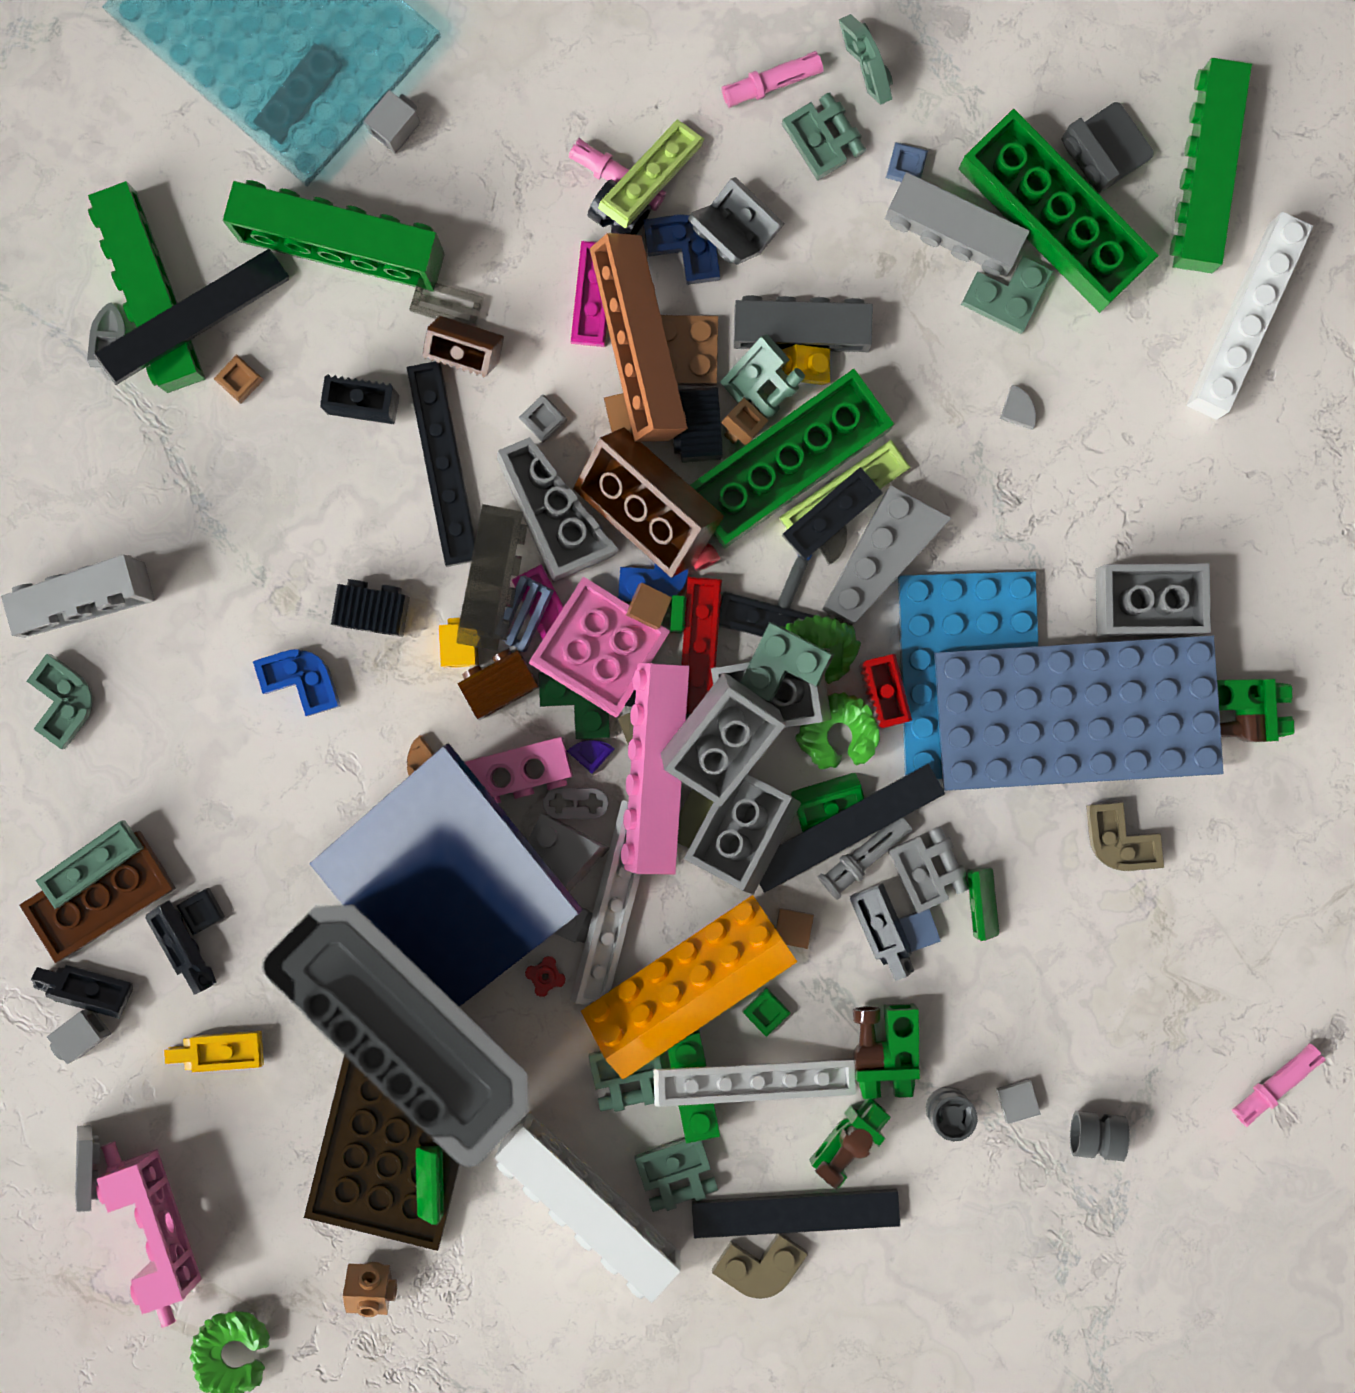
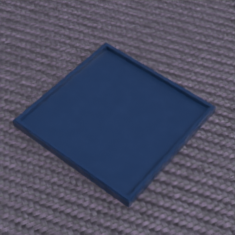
[309,743,583,1007]

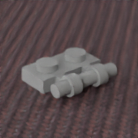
[888,826,969,913]

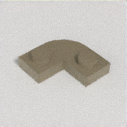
[1086,802,1164,871]
[712,1233,808,1299]

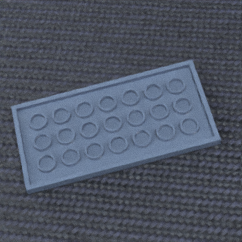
[934,636,1224,791]

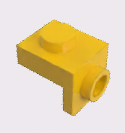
[782,344,830,385]

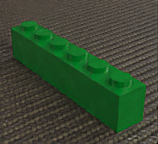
[1170,58,1252,274]
[88,181,205,393]

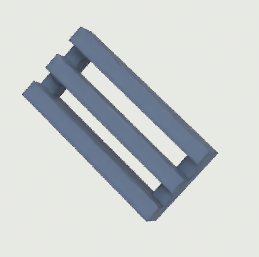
[494,575,554,652]

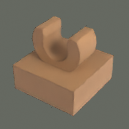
[721,398,769,445]

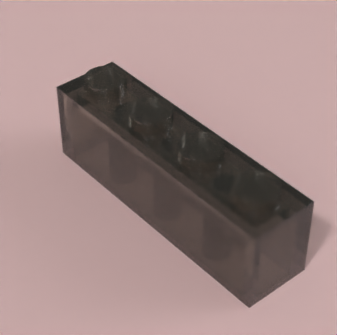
[457,504,528,651]

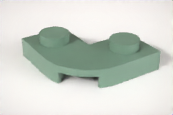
[839,14,893,105]
[26,654,93,749]

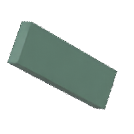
[35,820,144,909]

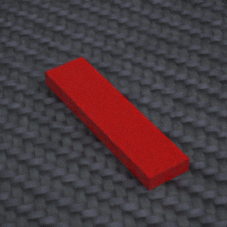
[681,577,722,715]

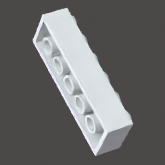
[495,1113,681,1303]

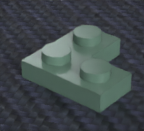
[961,256,1053,334]
[740,622,834,702]

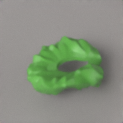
[781,614,861,684]
[795,692,880,769]
[190,1311,270,1393]

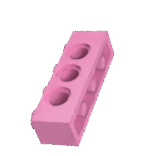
[465,737,574,803]

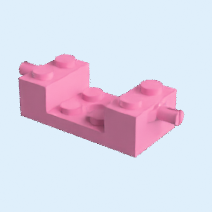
[96,1141,201,1328]

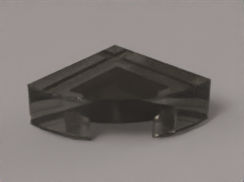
[819,526,847,566]

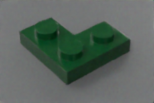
[538,672,610,739]

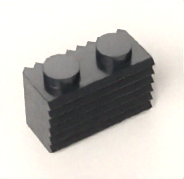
[320,374,399,424]
[673,387,723,463]
[331,579,410,637]

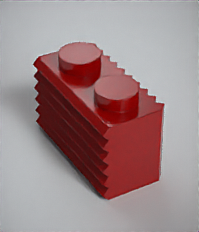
[859,654,912,729]

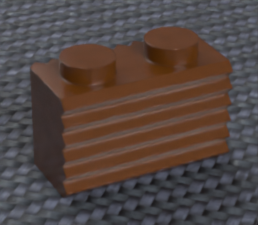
[422,315,504,378]
[457,648,539,720]

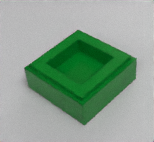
[670,595,686,633]
[742,987,791,1037]

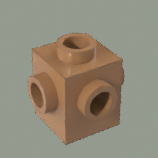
[342,1262,397,1317]

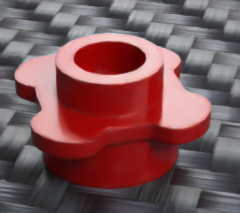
[525,956,566,997]

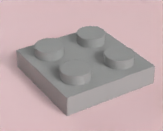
[75,1125,100,1212]

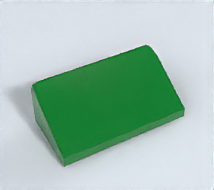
[791,773,864,832]
[967,868,999,941]
[416,1146,444,1225]

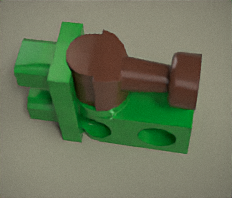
[1217,679,1295,742]
[853,1003,920,1099]
[809,1099,891,1189]

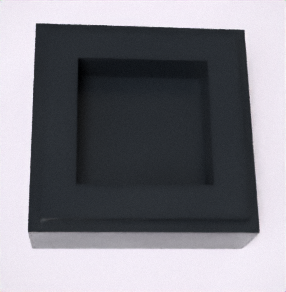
[176,888,226,935]

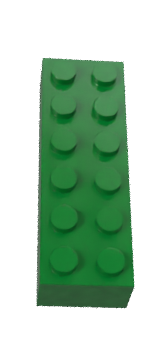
[958,109,1159,313]
[222,180,445,292]
[690,369,894,549]

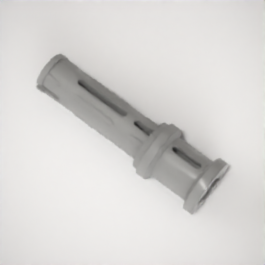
[817,817,912,900]

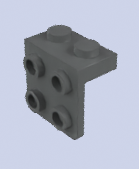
[1061,102,1153,194]
[688,177,785,265]

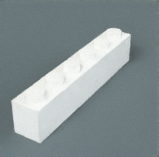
[1186,212,1313,420]

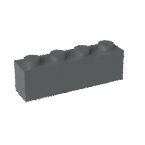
[733,295,873,352]

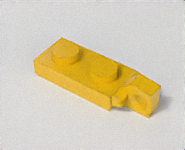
[164,1031,264,1072]

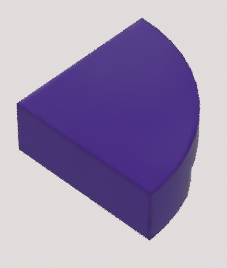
[567,740,615,774]

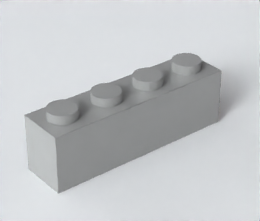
[885,172,1030,277]

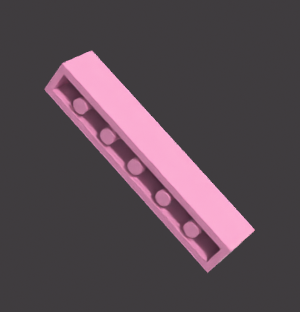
[621,663,689,875]

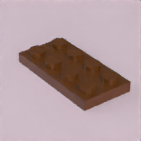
[19,831,176,963]

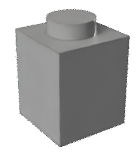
[364,90,421,154]
[46,1009,111,1064]

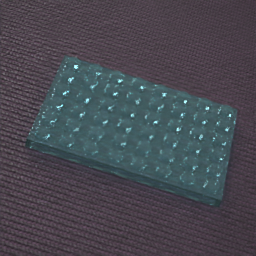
[102,0,441,187]

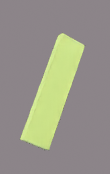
[598,119,704,228]
[779,440,911,529]

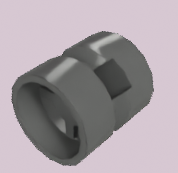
[926,1087,978,1142]
[1070,1111,1130,1162]

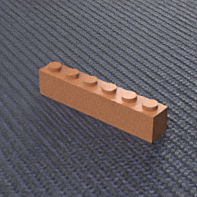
[589,233,688,442]

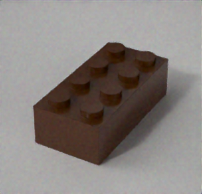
[573,427,724,578]

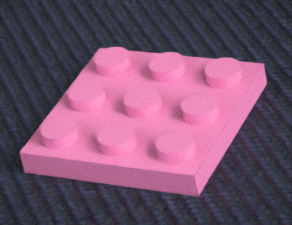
[529,576,670,718]

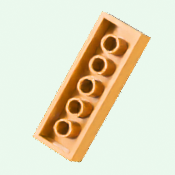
[581,895,797,1080]

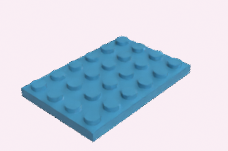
[898,571,1038,779]

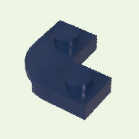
[643,214,720,285]

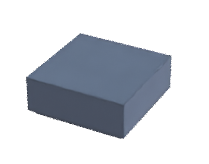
[886,142,928,182]
[898,909,941,952]

